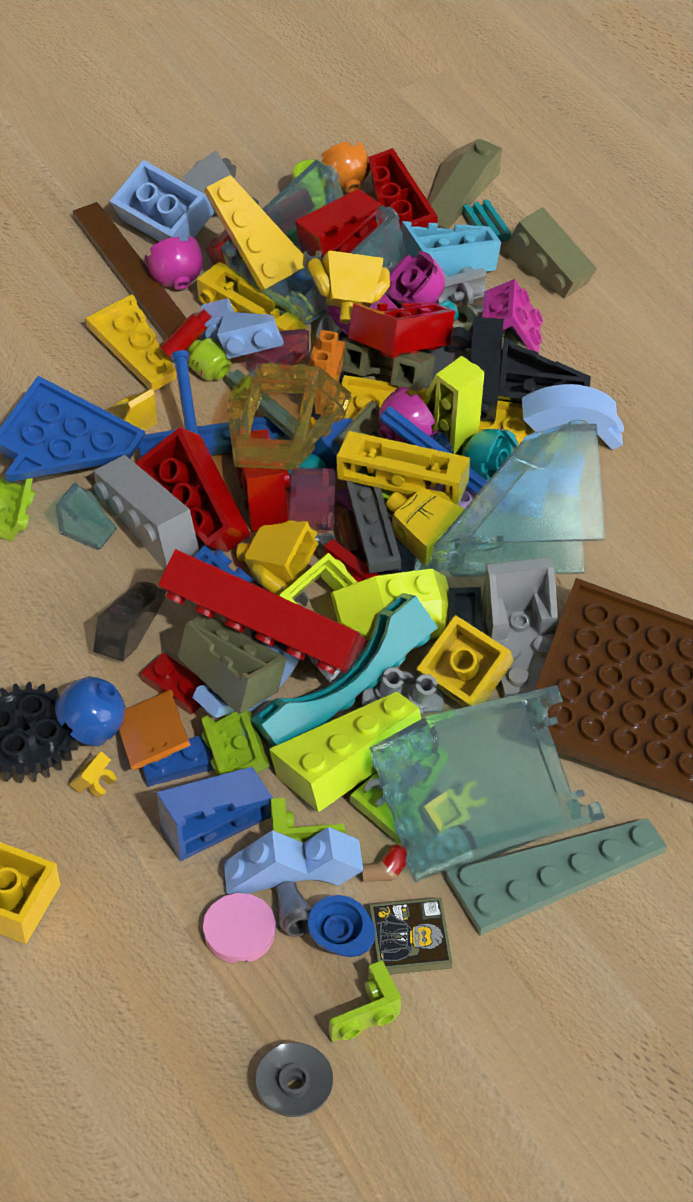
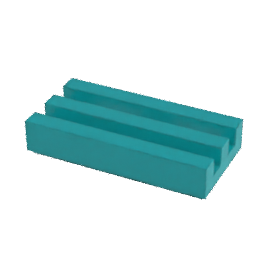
[463,199,511,242]

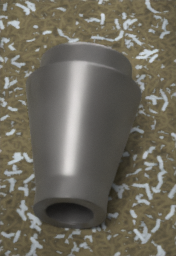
[276,881,312,937]

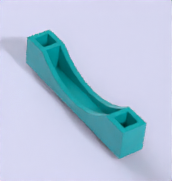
[250,593,438,748]

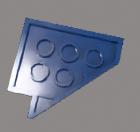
[0,376,146,482]

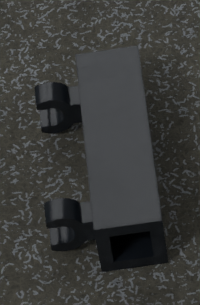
[451,317,504,421]

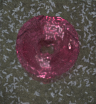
[289,467,336,531]

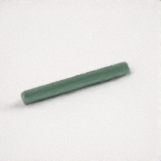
[227,370,314,448]

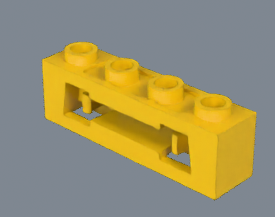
[197,261,307,351]
[337,431,470,505]

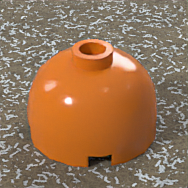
[321,141,370,193]

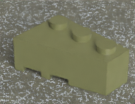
[502,207,597,298]
[178,615,287,714]

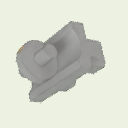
[436,267,486,305]

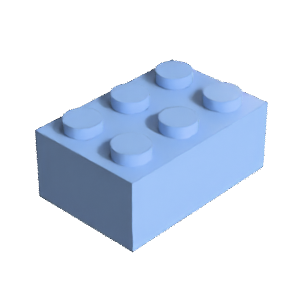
[110,160,214,242]

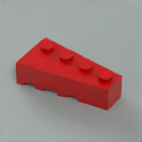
[368,148,438,258]

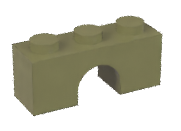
[343,338,436,392]

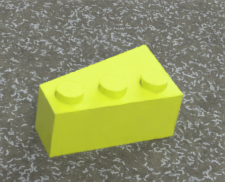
[423,356,484,454]

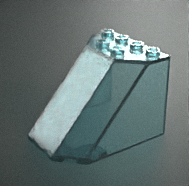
[428,420,605,577]

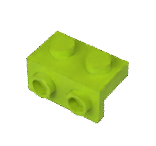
[0,478,35,542]
[201,710,270,775]

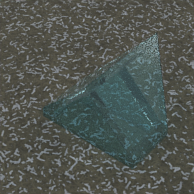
[55,483,117,550]

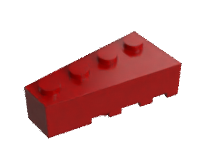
[135,427,251,552]

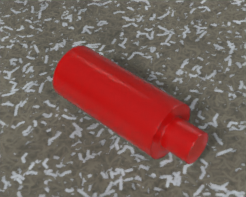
[160,309,212,358]

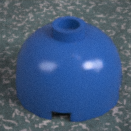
[54,676,125,746]

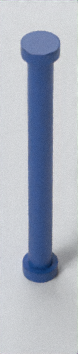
[171,350,198,434]

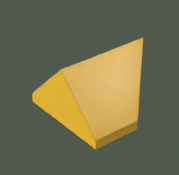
[105,389,157,431]

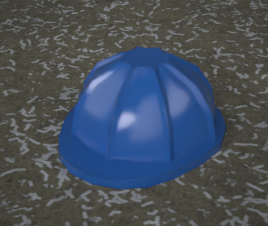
[307,895,376,957]

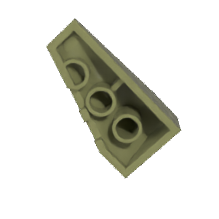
[428,139,502,229]

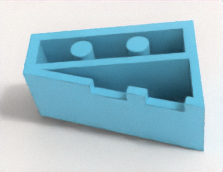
[398,221,501,276]

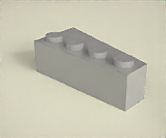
[93,455,199,570]

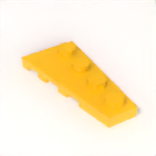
[204,175,305,292]
[85,294,176,391]

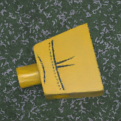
[386,489,467,566]

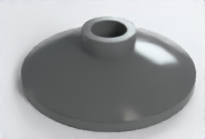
[256,1042,333,1117]

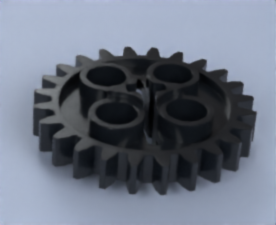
[0,682,79,783]

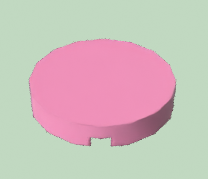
[203,893,276,963]

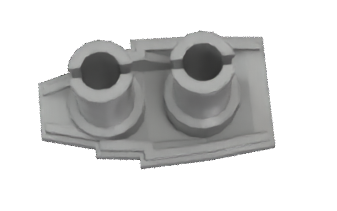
[361,668,444,716]

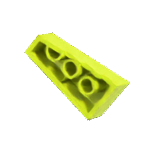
[269,692,425,812]

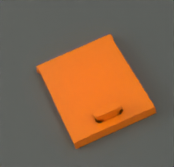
[119,690,191,771]

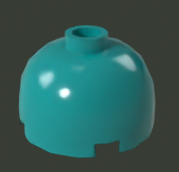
[462,429,518,480]

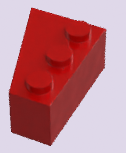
[295,189,385,262]
[348,302,455,358]
[231,429,290,532]

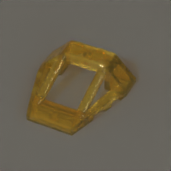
[227,363,352,470]

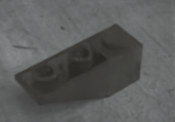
[93,582,167,662]

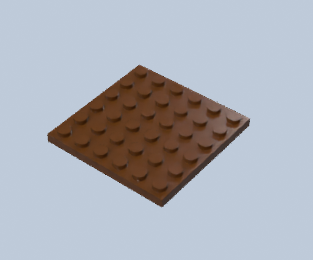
[518,578,693,802]

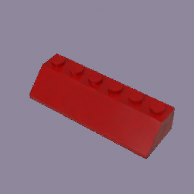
[158,549,367,675]

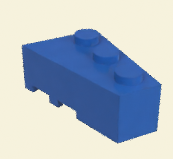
[157,767,273,862]

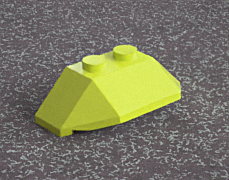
[330,569,449,640]

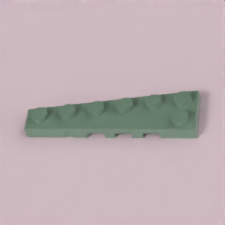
[446,818,667,935]

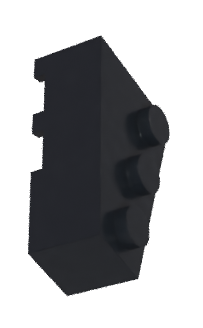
[498,337,591,404]

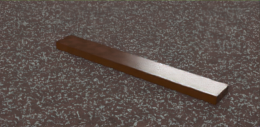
[73,202,200,340]

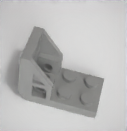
[482,557,558,702]

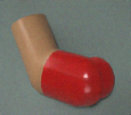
[362,844,409,882]

